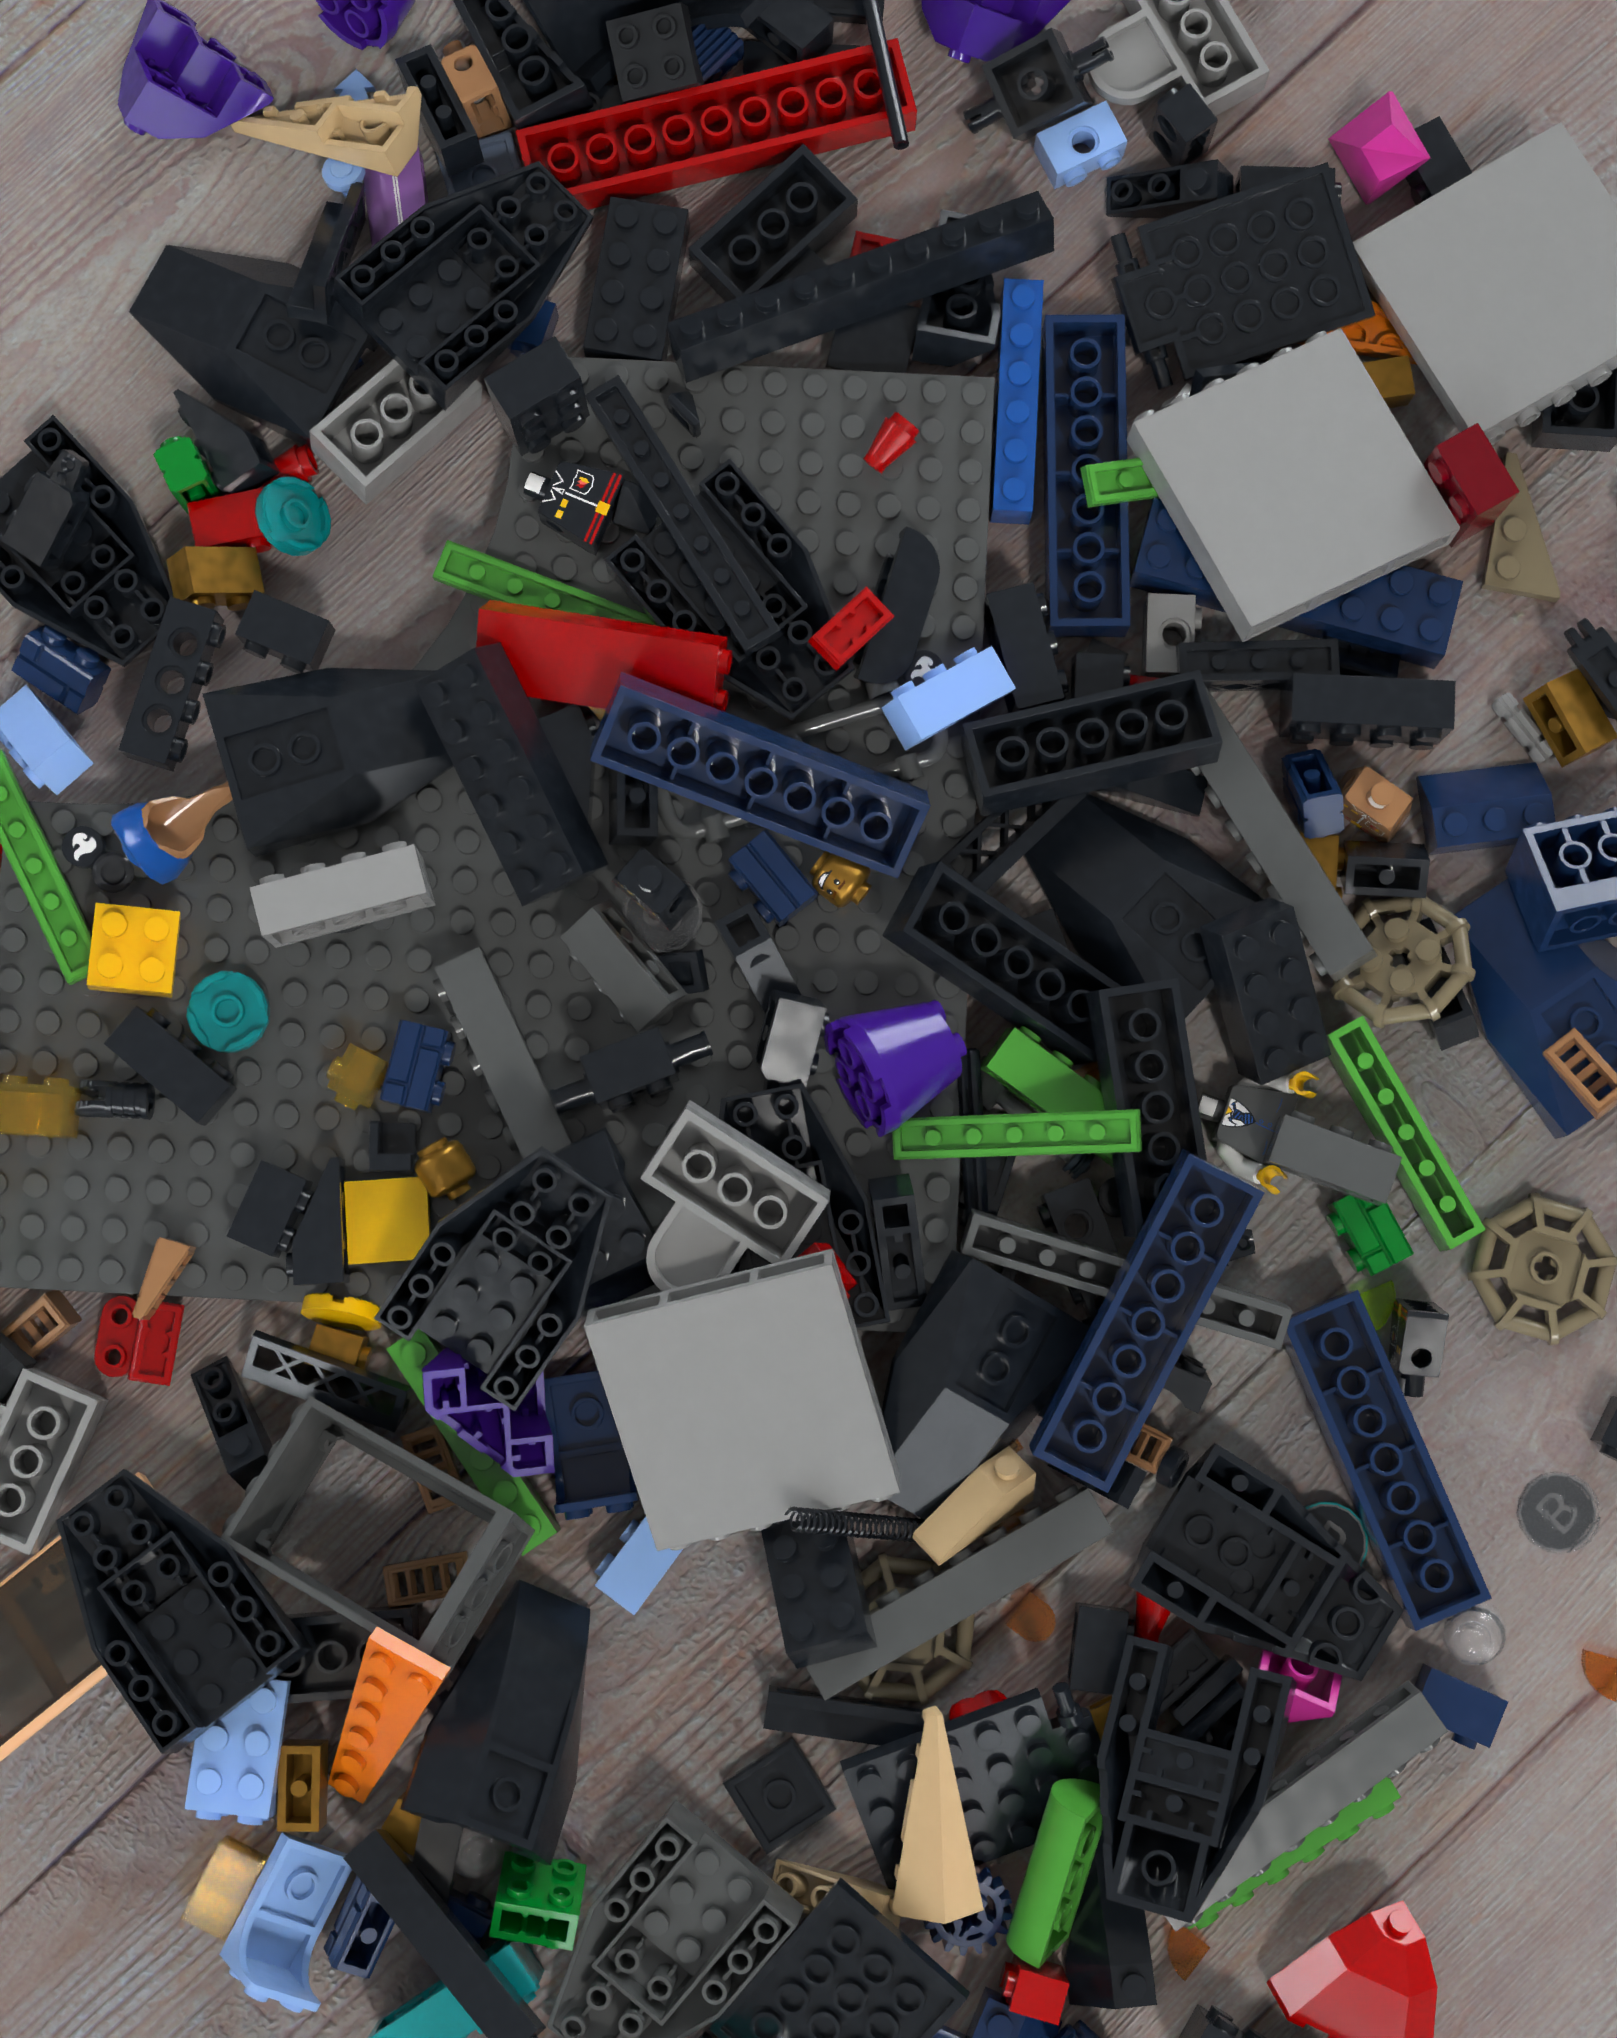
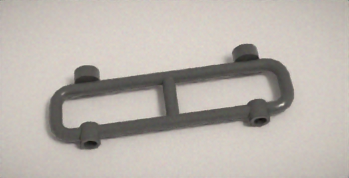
[658,679,949,844]

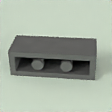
[560,900,687,1032]
[1263,1111,1402,1206]

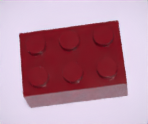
[1423,423,1520,548]

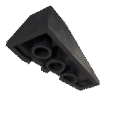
[912,209,1001,367]
[1064,1829,1157,2009]

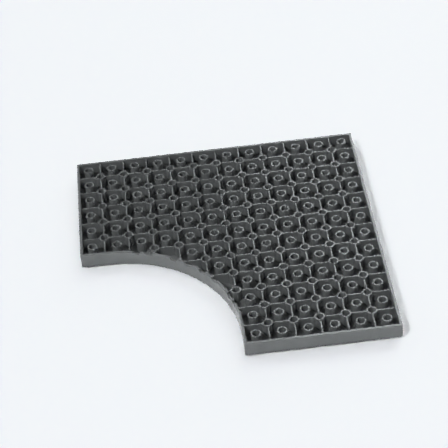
[0,354,995,1333]

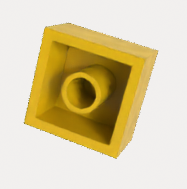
[86,903,181,998]

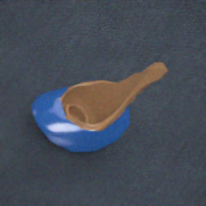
[111,781,232,885]

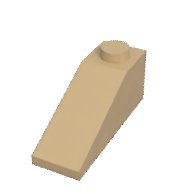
[912,1446,1036,1566]

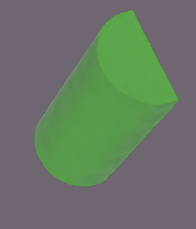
[1006,1779,1103,1969]

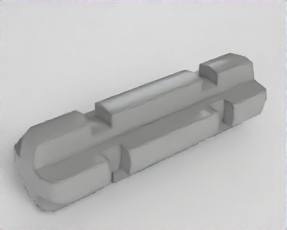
[1492,692,1554,764]

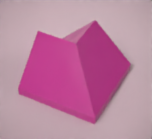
[1328,91,1431,205]
[1258,1649,1342,1723]

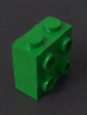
[489,1851,587,1951]

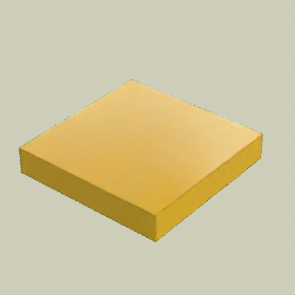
[344,1177,431,1265]

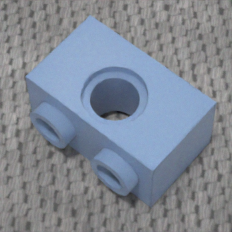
[1033,101,1127,189]

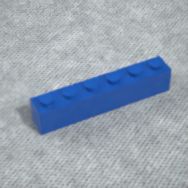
[990,278,1044,525]

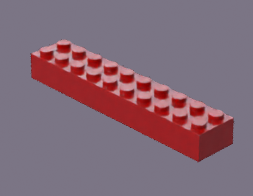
[515,38,917,210]

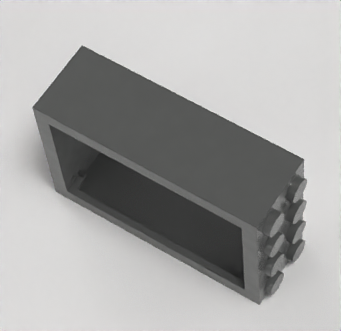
[221,1395,535,1678]

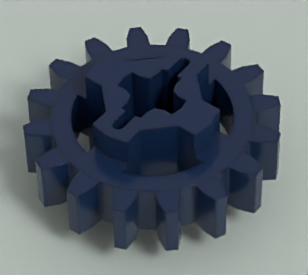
[923,1867,1013,1956]

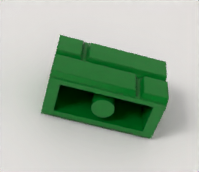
[153,436,222,514]
[1326,1194,1414,1277]

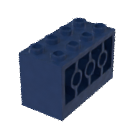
[1505,807,1617,952]

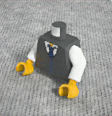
[1198,1071,1319,1195]

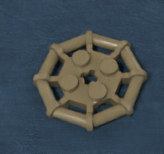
[1331,893,1476,1029]
[1467,1192,1617,1345]
[856,1553,975,1706]

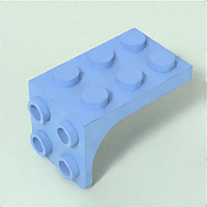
[185,1679,291,1825]
[219,1832,352,2013]

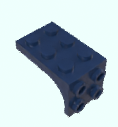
[544,1371,640,1520]

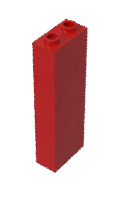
[476,600,732,712]

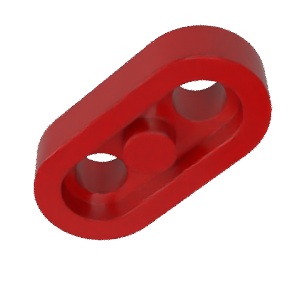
[94,1296,138,1377]

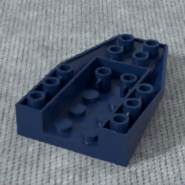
[1454,878,1617,1139]

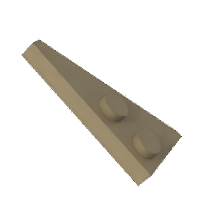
[1481,452,1560,602]

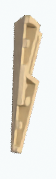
[231,86,422,177]
[889,1705,984,1924]

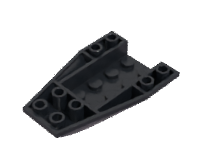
[400,1580,590,1865]

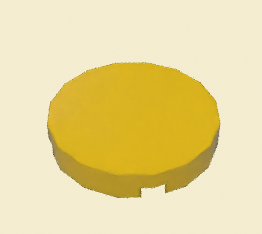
[301,1293,382,1331]

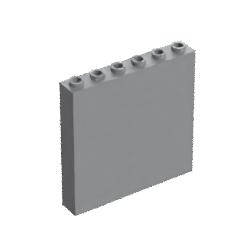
[1353,122,1617,445]
[1127,328,1460,642]
[584,1248,900,1551]

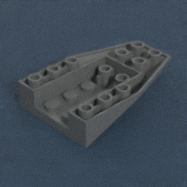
[547,1800,804,2038]

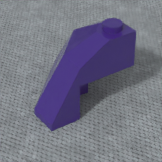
[118,0,274,139]
[922,0,1071,64]
[422,1347,555,1477]

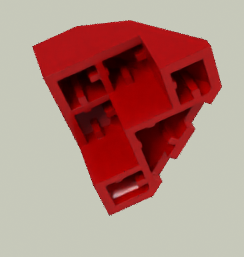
[1266,1900,1438,2038]

